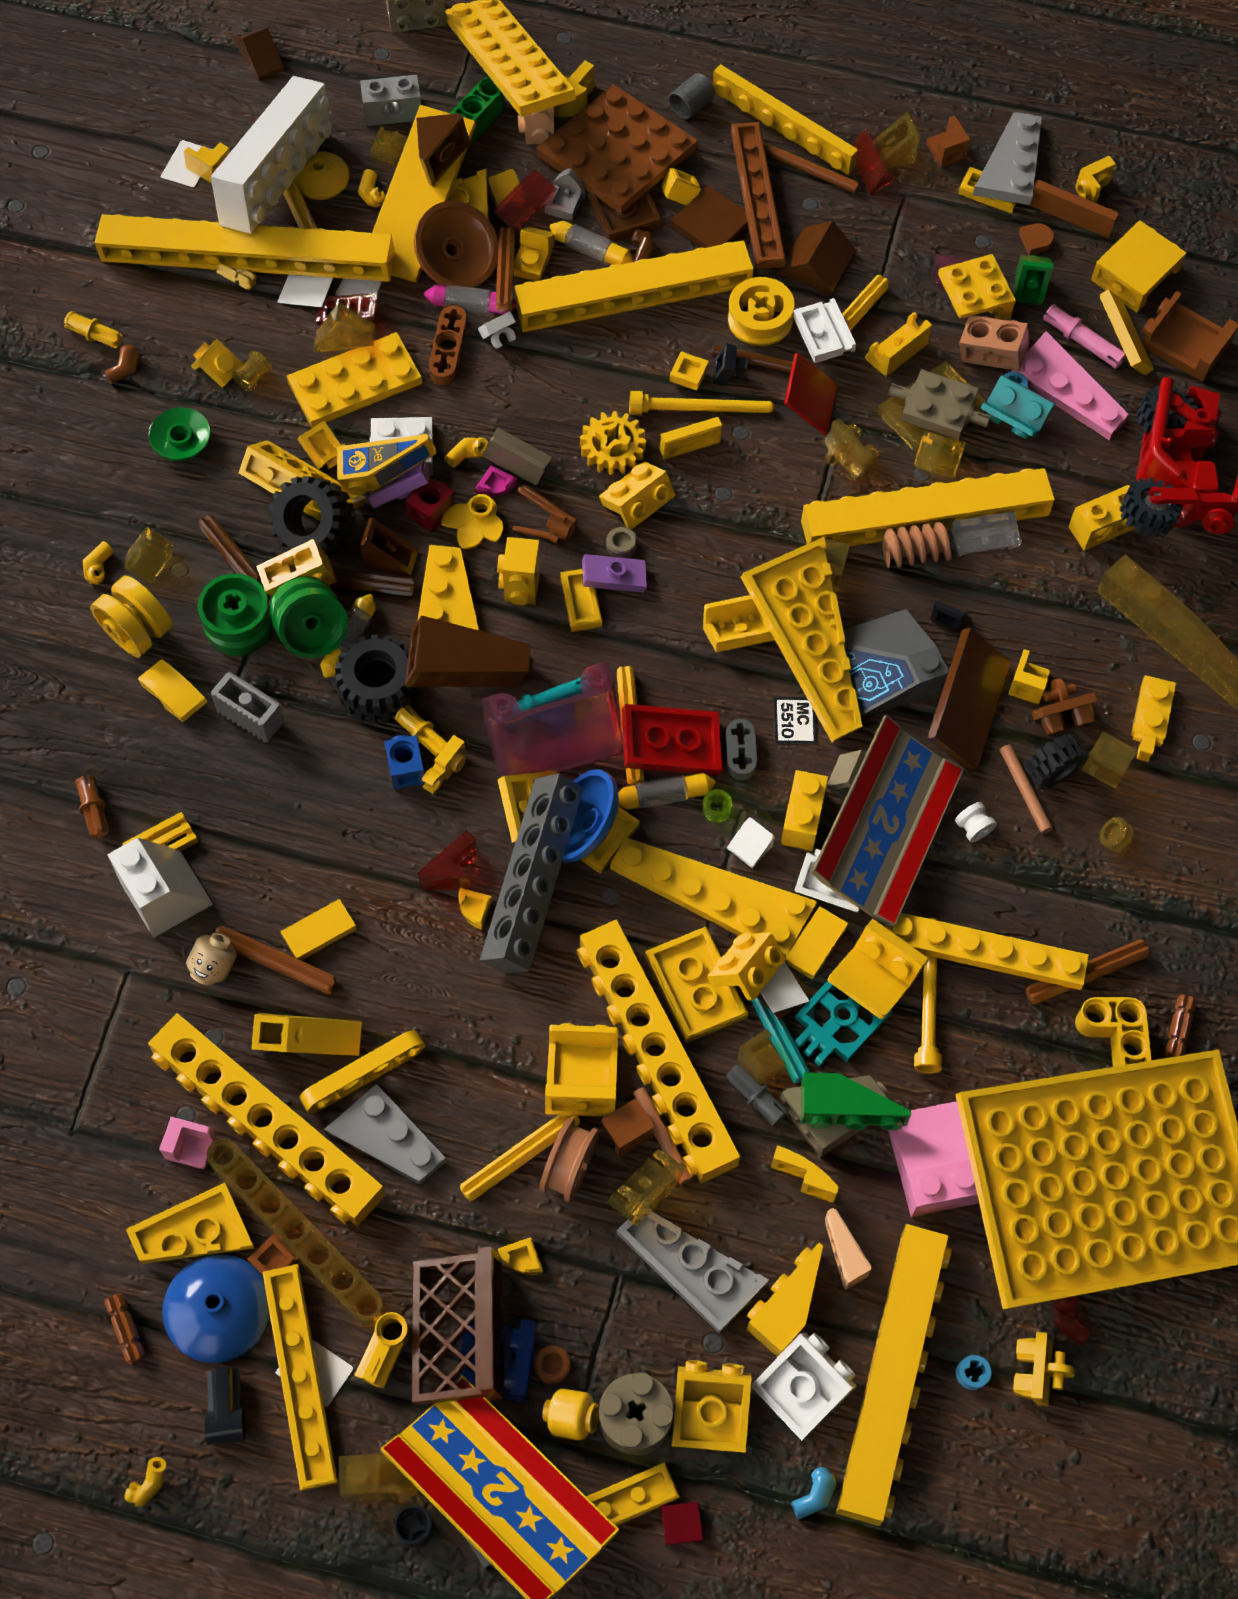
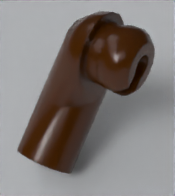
[632,229,653,262]

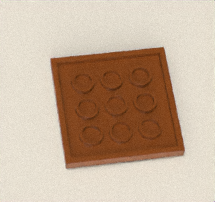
[536,84,698,213]

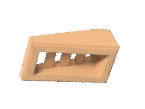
[825,1207,872,1290]

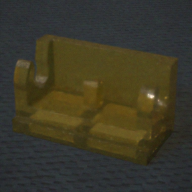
[607,1150,687,1227]

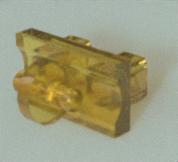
[822,419,879,480]

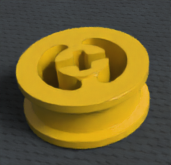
[728,277,795,346]

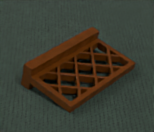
[412,1247,504,1405]

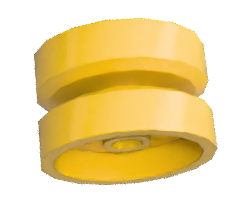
[90,575,173,658]

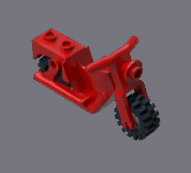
[1120,377,1238,537]

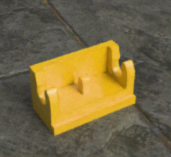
[865,312,932,377]

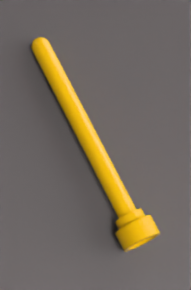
[629,391,775,416]
[914,918,942,1074]

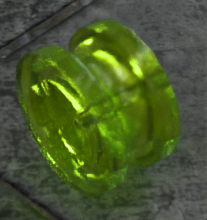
[702,789,732,823]

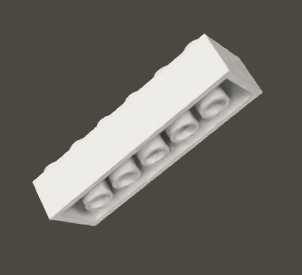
[211,76,332,234]

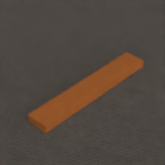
[730,122,786,270]

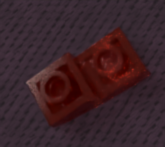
[493,169,557,232]

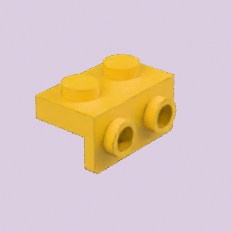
[599,461,675,530]
[703,595,775,653]
[707,932,785,1000]

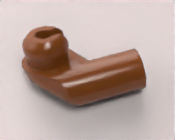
[104,344,139,385]

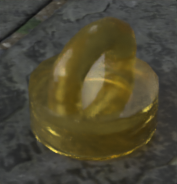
[1099,817,1133,854]

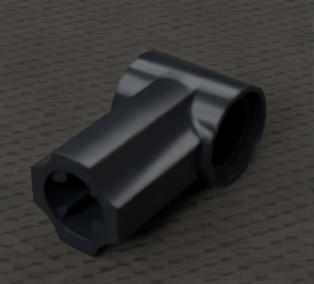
[204,1367,246,1445]

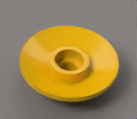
[294,152,350,200]

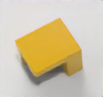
[184,142,230,184]
[1008,649,1050,705]

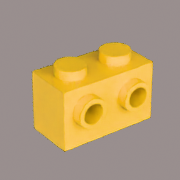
[497,537,540,606]

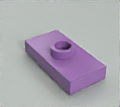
[369,461,430,508]
[582,554,647,593]

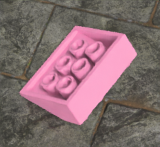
[888,1101,979,1217]

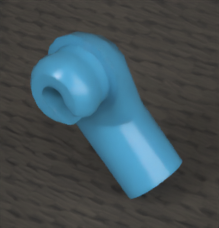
[791,1467,836,1520]

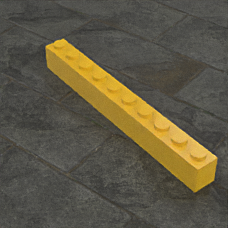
[94,214,395,282]

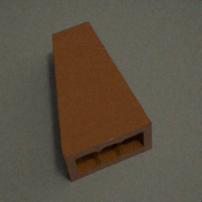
[405,615,534,687]

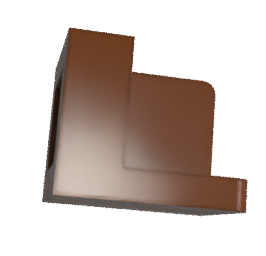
[926,116,970,167]
[602,1098,655,1157]

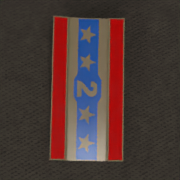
[811,715,964,927]

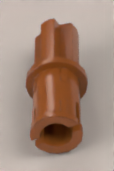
[75,775,109,839]

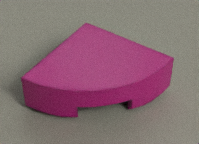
[475,465,518,497]

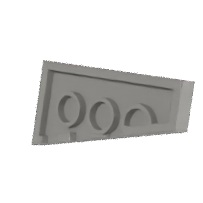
[973,112,1042,205]
[617,1206,769,1334]

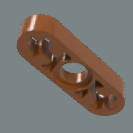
[429,305,467,385]

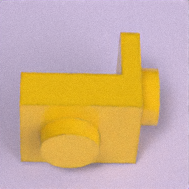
[191,339,244,388]
[297,421,346,470]

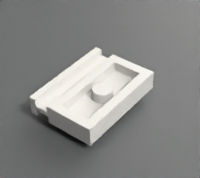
[793,298,856,363]

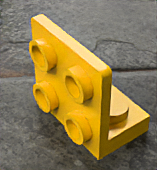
[938,254,1016,321]
[827,919,928,1019]

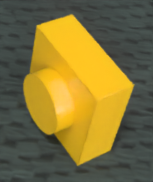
[670,351,709,391]

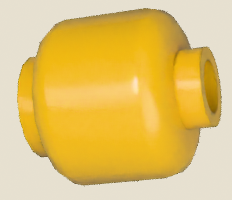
[542,1389,599,1440]

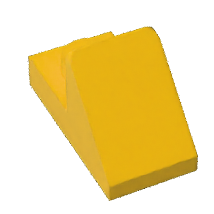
[513,226,556,281]

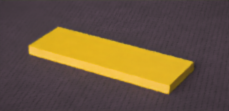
[372,105,476,283]

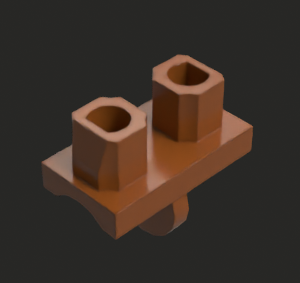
[1031,678,1097,735]

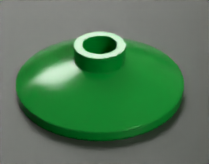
[148,407,211,461]

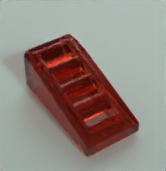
[316,293,379,330]

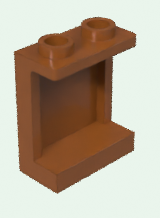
[1142,291,1238,382]

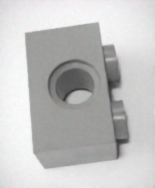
[360,75,421,126]

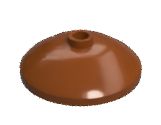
[414,201,498,290]

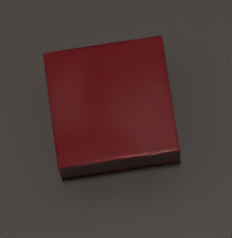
[661,1502,703,1546]

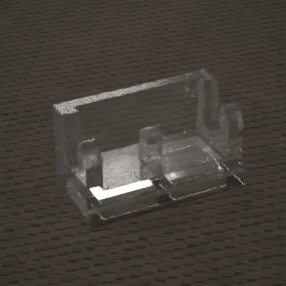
[948,512,1021,558]

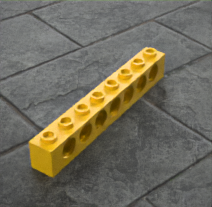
[577,919,740,1184]
[148,1013,385,1227]

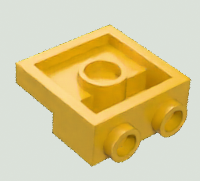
[672,1360,752,1453]

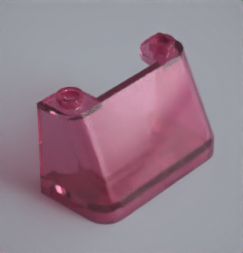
[482,661,623,777]

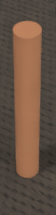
[999,744,1053,834]
[633,1087,692,1185]

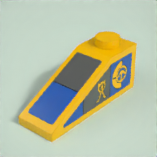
[337,434,436,495]

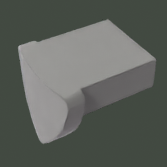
[545,168,586,221]

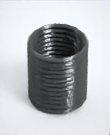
[669,73,715,119]

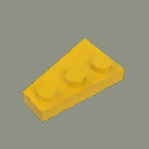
[418,545,479,630]
[126,1183,254,1264]

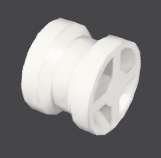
[955,802,997,843]

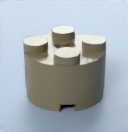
[599,1373,673,1455]

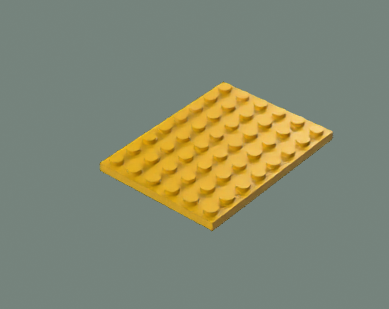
[955,1049,1238,1309]

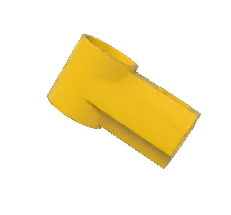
[355,1312,410,1389]

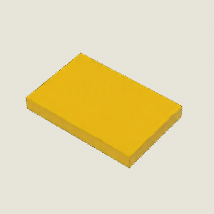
[645,927,749,1043]

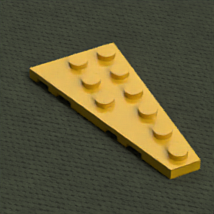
[741,537,862,743]

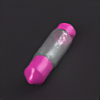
[424,285,517,314]

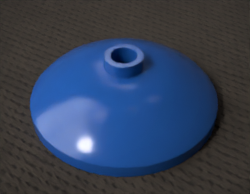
[562,770,619,863]
[163,1254,270,1364]

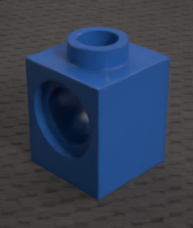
[384,735,425,790]

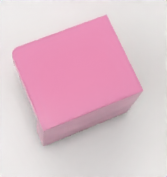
[159,1117,216,1169]

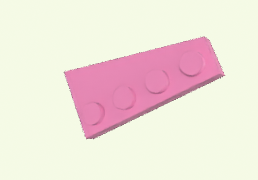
[1011,331,1128,440]

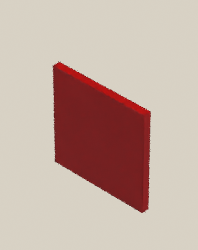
[784,353,838,435]

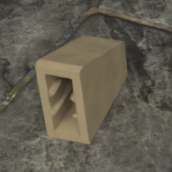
[780,1075,890,1158]

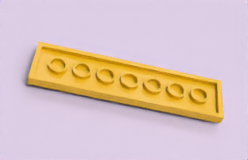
[445,0,576,117]

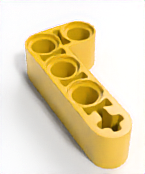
[1075,997,1152,1067]

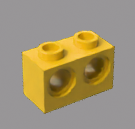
[1068,485,1135,551]
[257,539,337,598]

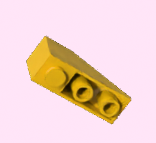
[251,1013,362,1056]
[747,1243,823,1357]

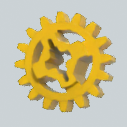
[580,411,646,475]

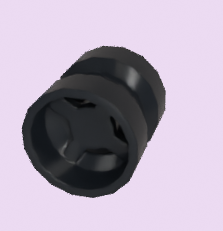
[394,1505,433,1548]

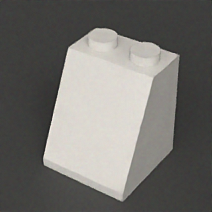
[107,838,213,938]

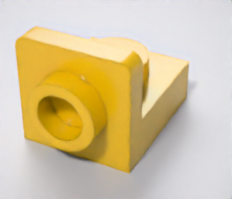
[1075,156,1116,203]

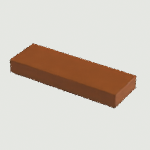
[1029,180,1119,238]

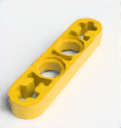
[299,1030,426,1114]

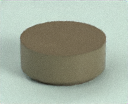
[606,527,637,558]

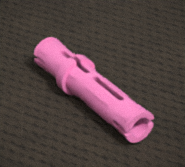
[1043,304,1126,370]

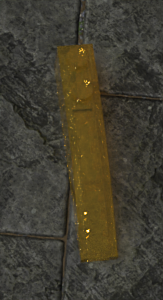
[1097,554,1238,710]

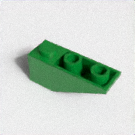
[801,1072,911,1130]

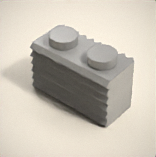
[211,672,285,743]

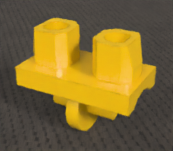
[1013,1332,1075,1407]

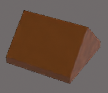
[416,113,471,186]
[778,220,856,296]

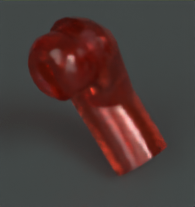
[1052,1296,1091,1346]

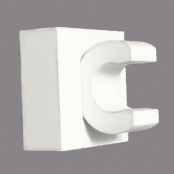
[478,311,516,349]

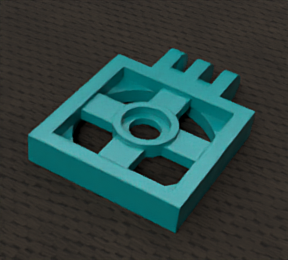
[795,981,892,1067]

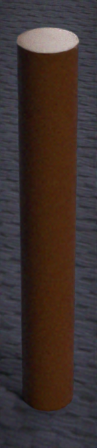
[713,345,793,373]

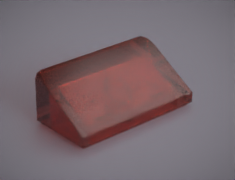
[852,128,895,196]

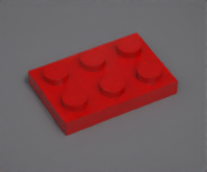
[622,704,722,776]

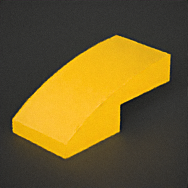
[138,659,207,722]
[771,1145,839,1203]

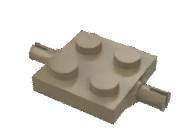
[888,369,991,440]

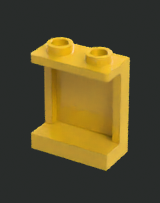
[1091,220,1186,313]
[545,1023,618,1117]

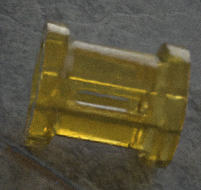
[232,351,272,391]

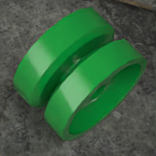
[197,574,273,656]
[269,576,348,659]

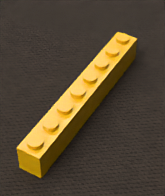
[514,240,753,332]
[801,468,1055,550]
[836,1224,952,1526]

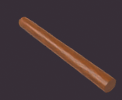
[763,142,860,194]

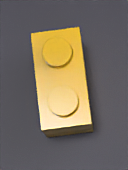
[780,770,828,851]

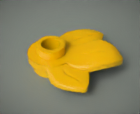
[441,494,503,550]

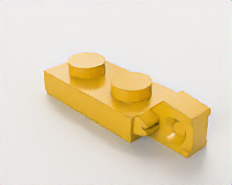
[1131,675,1176,762]

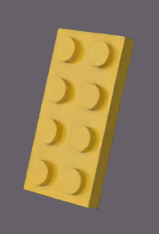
[287,332,422,428]

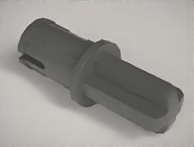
[726,1065,788,1126]

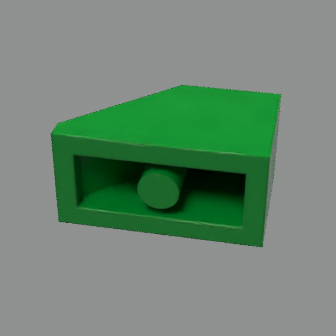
[1014,255,1053,305]

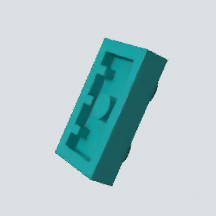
[981,375,1056,439]

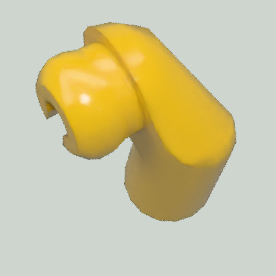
[358,169,385,207]
[83,541,114,585]
[125,1457,167,1507]

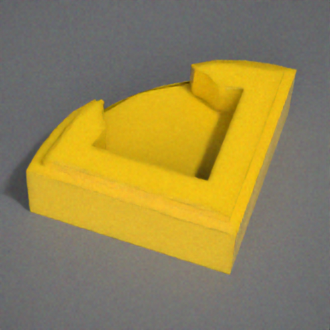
[458,888,492,930]
[497,1237,543,1275]

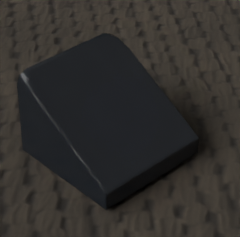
[930,601,967,632]

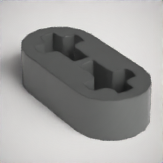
[725,719,757,781]

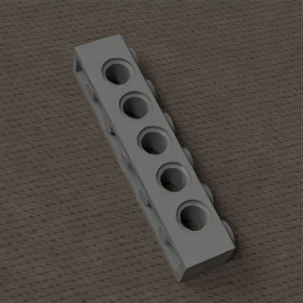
[479,773,584,974]

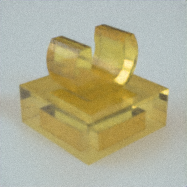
[370,127,407,165]

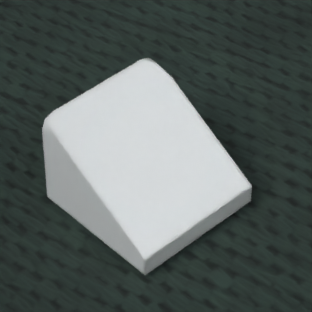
[727,817,775,869]

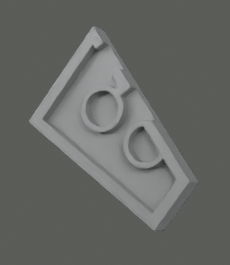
[324,1084,446,1185]

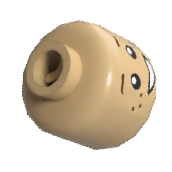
[186,933,237,985]

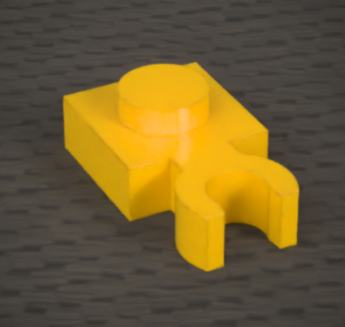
[421,735,467,794]

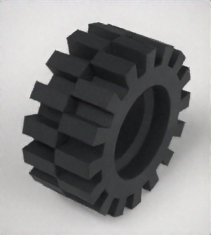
[1024,733,1089,790]

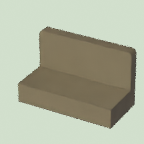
[483,428,551,485]

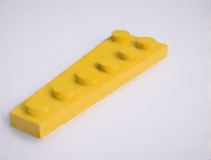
[610,838,817,958]

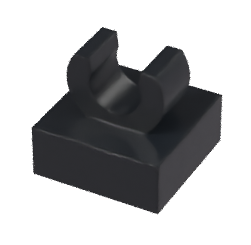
[712,343,748,386]

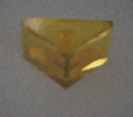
[865,111,921,171]
[313,302,376,353]

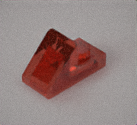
[418,830,477,891]

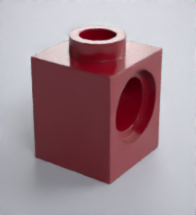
[406,476,455,533]

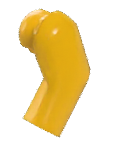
[444,437,489,468]

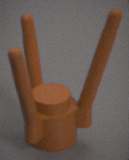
[513,485,578,544]

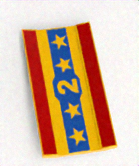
[381,1375,619,1599]

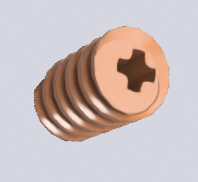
[882,522,951,569]

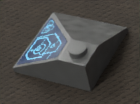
[843,609,949,719]

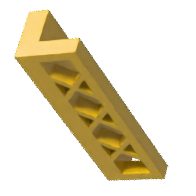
[239,440,367,522]

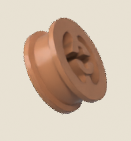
[539,1118,599,1203]

